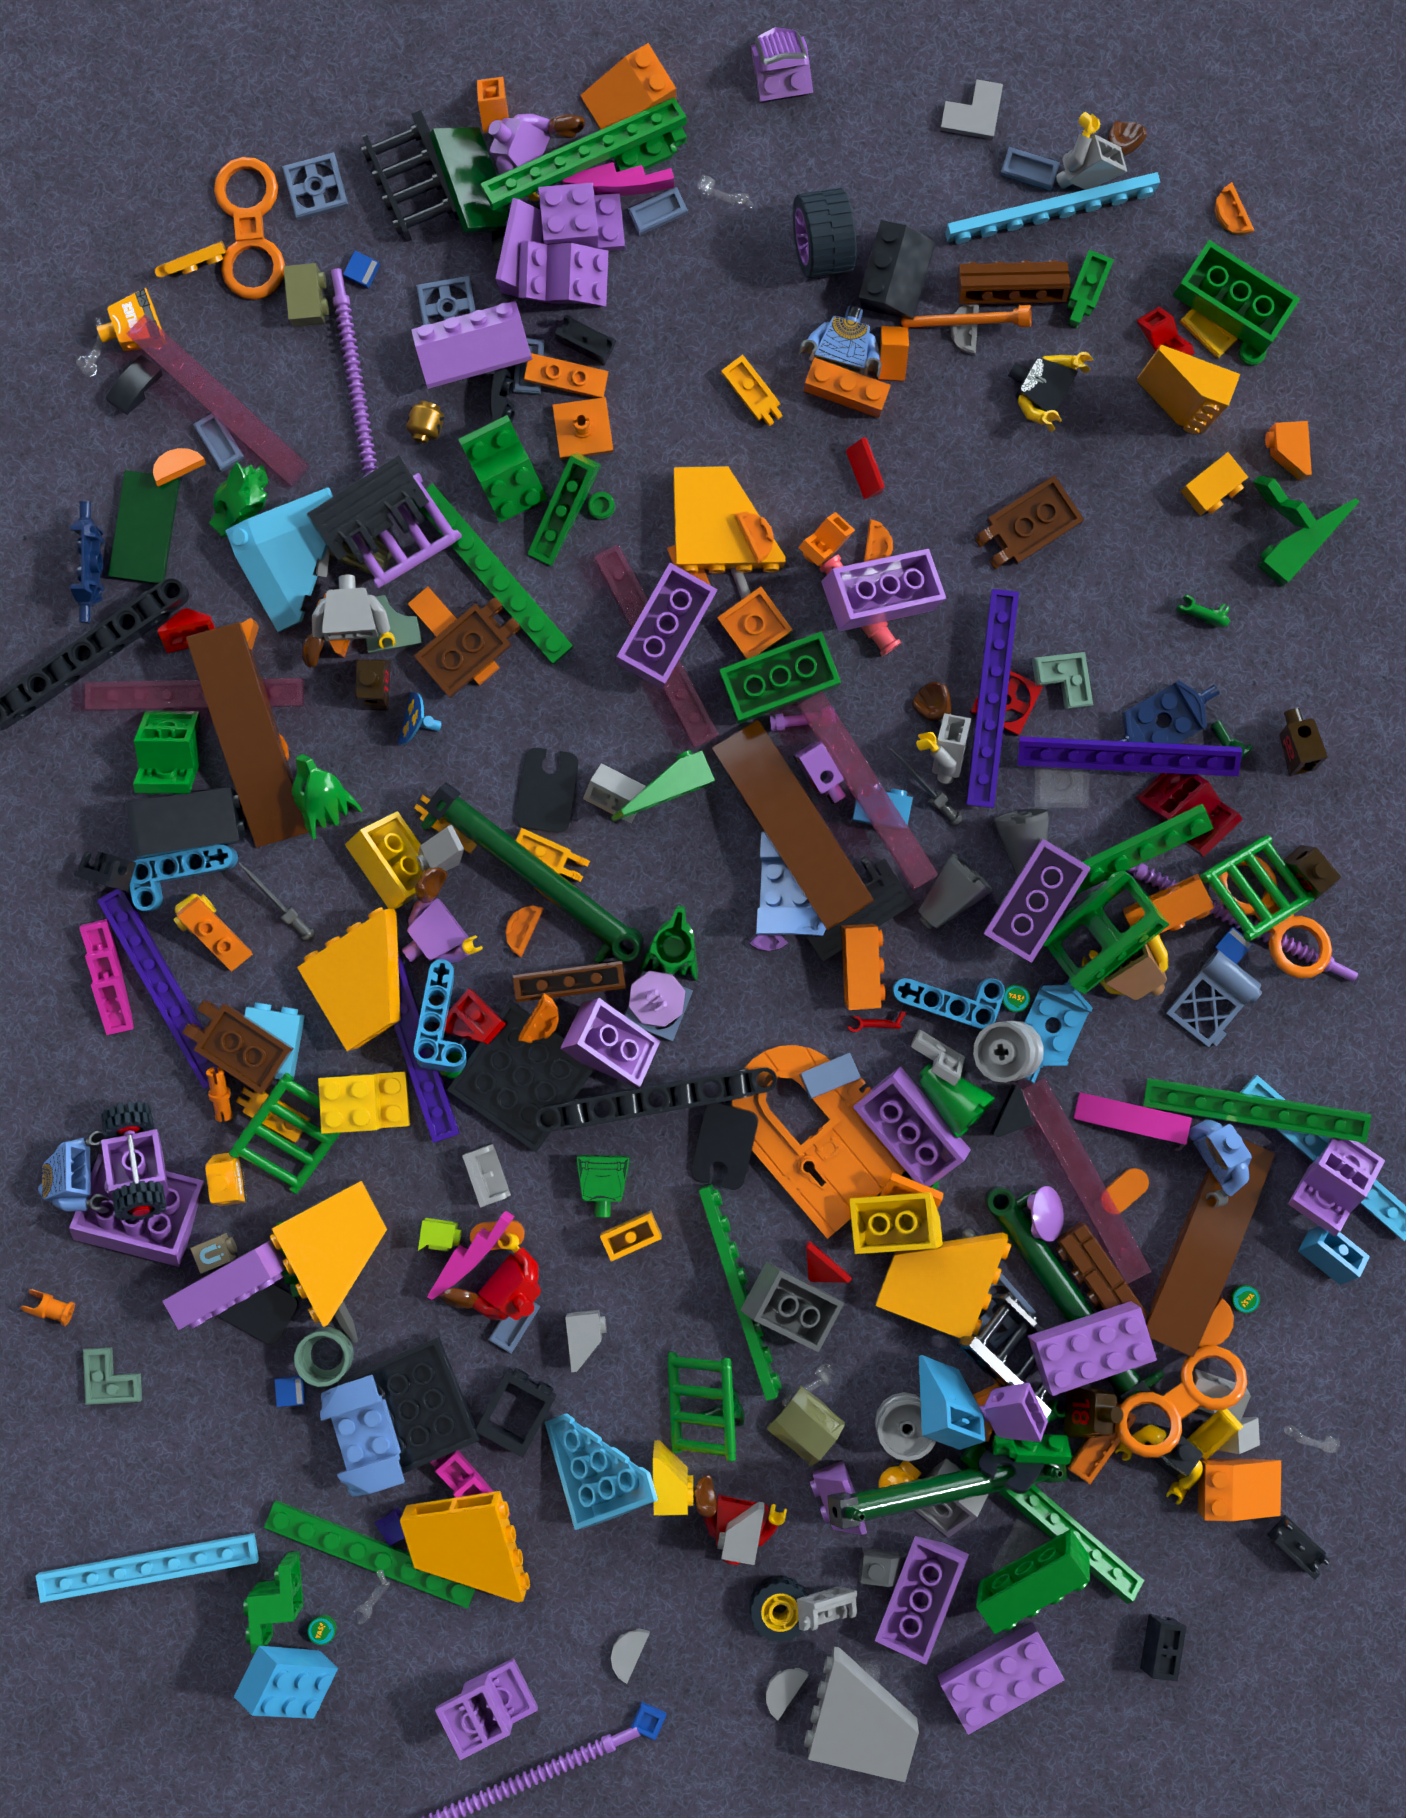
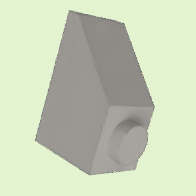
[416,825,464,871]
[565,1310,607,1372]
[717,1502,764,1565]

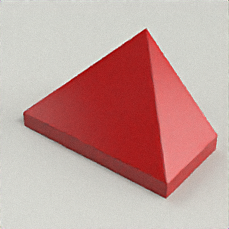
[158,608,216,653]
[805,1240,852,1283]

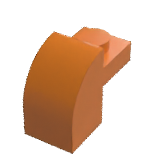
[798,512,855,567]

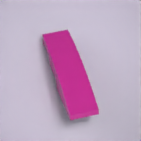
[562,162,675,196]
[79,919,134,1035]
[1073,1092,1192,1145]
[427,1211,515,1300]
[430,1450,511,1516]

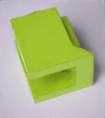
[418,1218,462,1251]

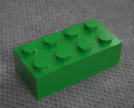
[1172,240,1300,354]
[719,631,841,724]
[976,1529,1090,1634]

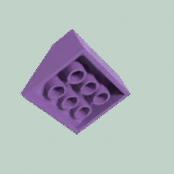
[69,1154,204,1267]

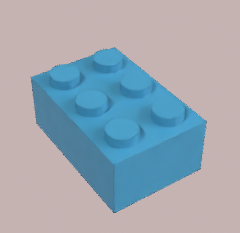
[234,1646,338,1719]

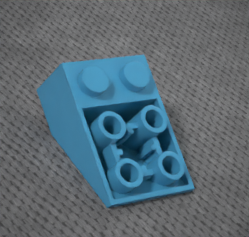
[919,1355,985,1450]

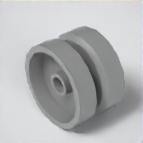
[973,1021,1044,1082]
[874,1392,936,1461]

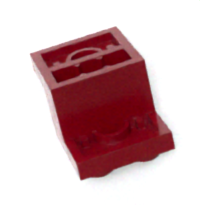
[1136,773,1243,857]

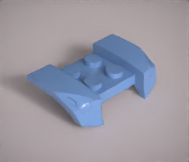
[756,832,826,936]
[320,1375,405,1497]

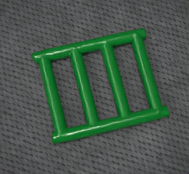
[1200,835,1315,942]
[229,1073,341,1194]
[668,1352,736,1462]

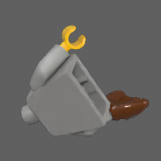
[1056,112,1147,190]
[302,575,395,668]
[912,682,971,784]

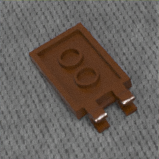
[974,475,1084,570]
[414,597,521,698]
[182,1000,294,1095]

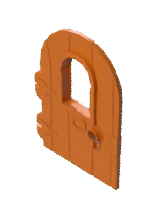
[732,1045,906,1239]

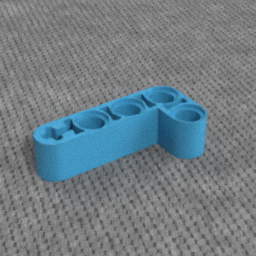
[130,845,238,912]
[414,959,466,1073]
[891,978,1005,1029]

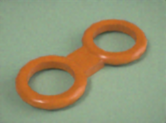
[214,157,285,300]
[1218,856,1332,979]
[1116,1346,1247,1457]

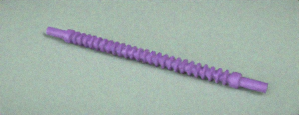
[331,268,378,477]
[1127,863,1358,982]
[422,1727,641,1818]

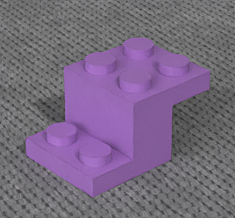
[538,183,625,251]
[519,241,608,307]
[1288,1137,1385,1236]
[435,1658,538,1760]

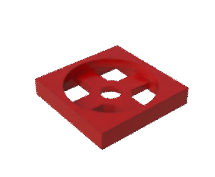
[970,671,1043,736]

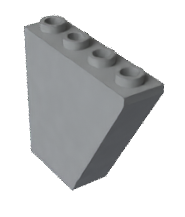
[804,1646,919,1782]

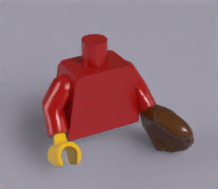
[439,1233,541,1320]
[693,1475,787,1565]

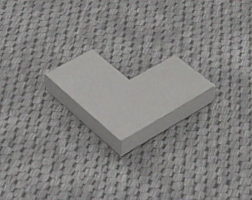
[940,80,1003,140]
[911,1030,965,1086]

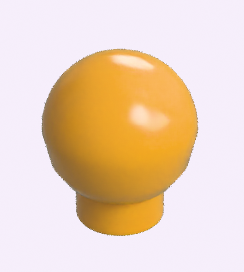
[879,1460,922,1488]

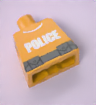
[97,288,167,351]
[205,1153,247,1206]

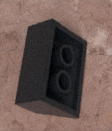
[859,220,935,319]

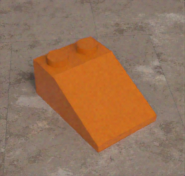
[580,43,677,130]
[1198,1458,1281,1521]

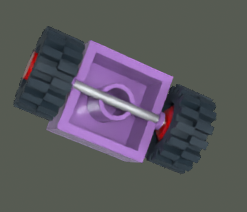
[101,1101,169,1221]

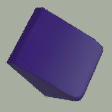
[375,1507,405,1546]

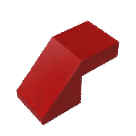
[1137,307,1195,356]

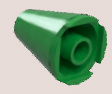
[919,1064,995,1138]

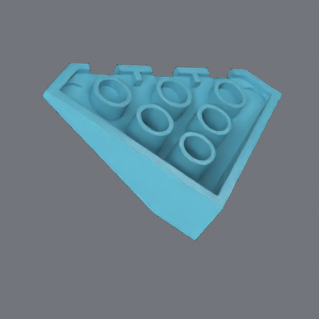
[225,488,333,632]
[545,1414,658,1530]

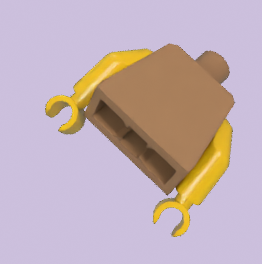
[1082,920,1168,1000]

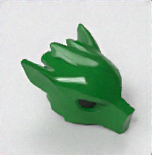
[209,462,268,538]
[292,754,363,839]
[639,905,698,981]

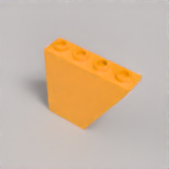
[673,466,786,574]
[297,907,400,1051]
[270,1181,387,1327]
[876,1232,1011,1339]
[400,1491,530,1602]

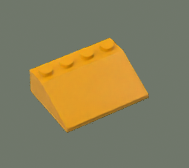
[1137,345,1240,435]

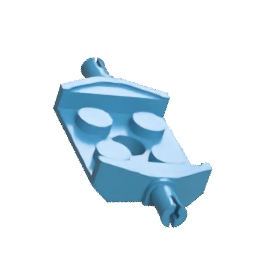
[1024,977,1093,1083]

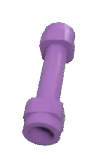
[769,708,836,732]

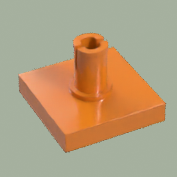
[553,397,614,460]

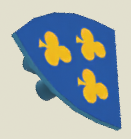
[397,692,441,745]

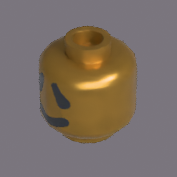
[406,401,444,444]

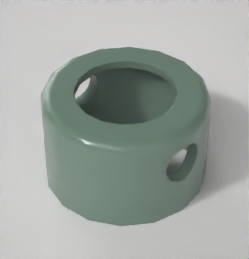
[294,1327,354,1387]

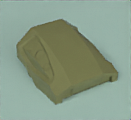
[767,1385,845,1467]

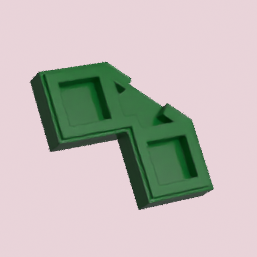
[1253,476,1317,529]

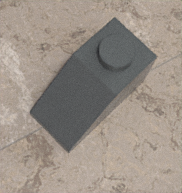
[858,1547,908,1587]

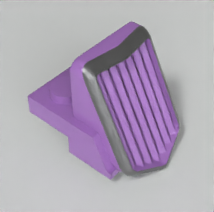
[751,27,813,102]

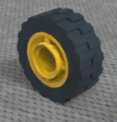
[749,1575,808,1643]

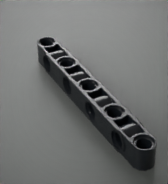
[0,578,189,731]
[535,1067,777,1132]

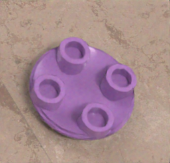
[1027,1186,1064,1242]

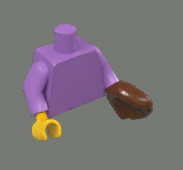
[488,114,585,201]
[402,867,483,963]

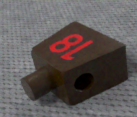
[356,659,391,711]
[1279,708,1328,776]
[1283,845,1341,902]
[1064,1385,1123,1439]

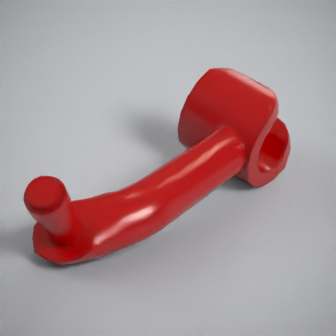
[846,1011,906,1032]

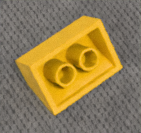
[345,811,426,910]
[849,1192,943,1254]
[653,1440,694,1515]

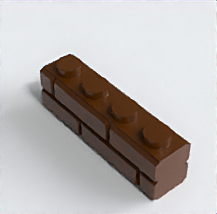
[957,260,1070,304]
[513,961,626,1002]
[1055,1221,1148,1318]

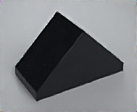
[990,1084,1034,1137]

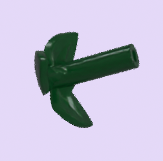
[1211,721,1253,759]
[699,1382,745,1426]

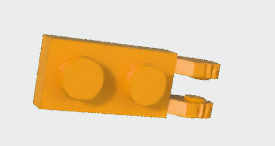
[516,828,590,882]

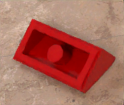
[846,437,885,499]

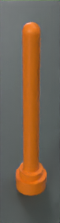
[901,305,1031,328]

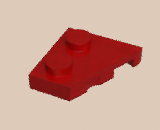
[434,988,506,1044]

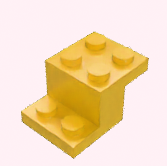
[318,1071,410,1134]

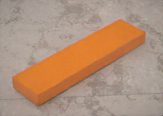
[408,586,500,685]

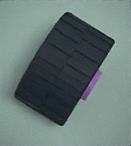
[792,187,857,279]

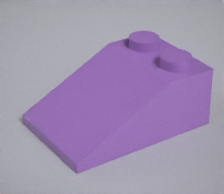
[560,998,660,1088]
[810,1460,867,1535]

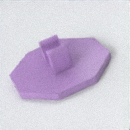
[629,971,685,1027]

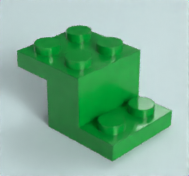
[458,415,548,523]
[133,711,200,795]
[243,1551,304,1654]

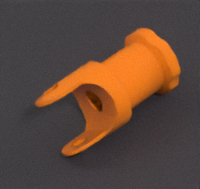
[20,1289,75,1326]

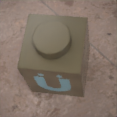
[190,1233,237,1274]

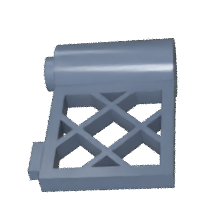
[1166,950,1262,1047]

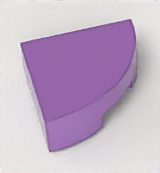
[750,935,788,951]

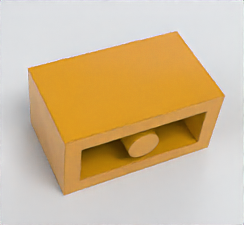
[1180,452,1248,516]
[600,1210,662,1261]

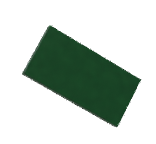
[429,127,509,233]
[109,470,180,584]

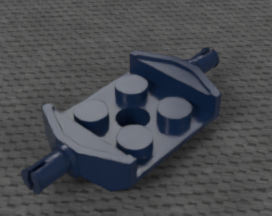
[70,501,104,624]
[1119,680,1220,744]

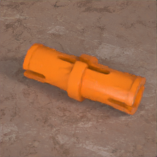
[206,1066,233,1122]

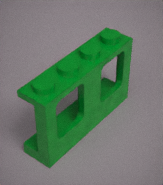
[1043,869,1170,995]

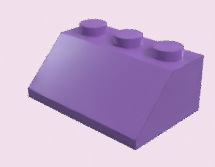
[496,198,544,297]

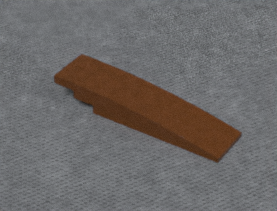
[186,622,308,848]
[712,720,874,930]
[1145,1139,1275,1357]

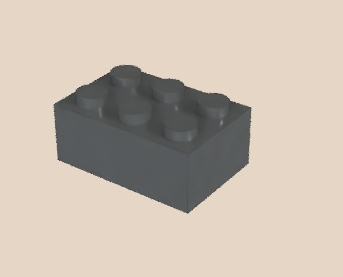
[740,1261,844,1352]

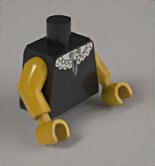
[1008,352,1093,432]
[1115,1424,1203,1505]

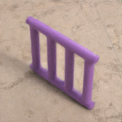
[352,473,462,588]

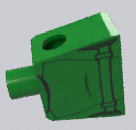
[577,1155,630,1217]

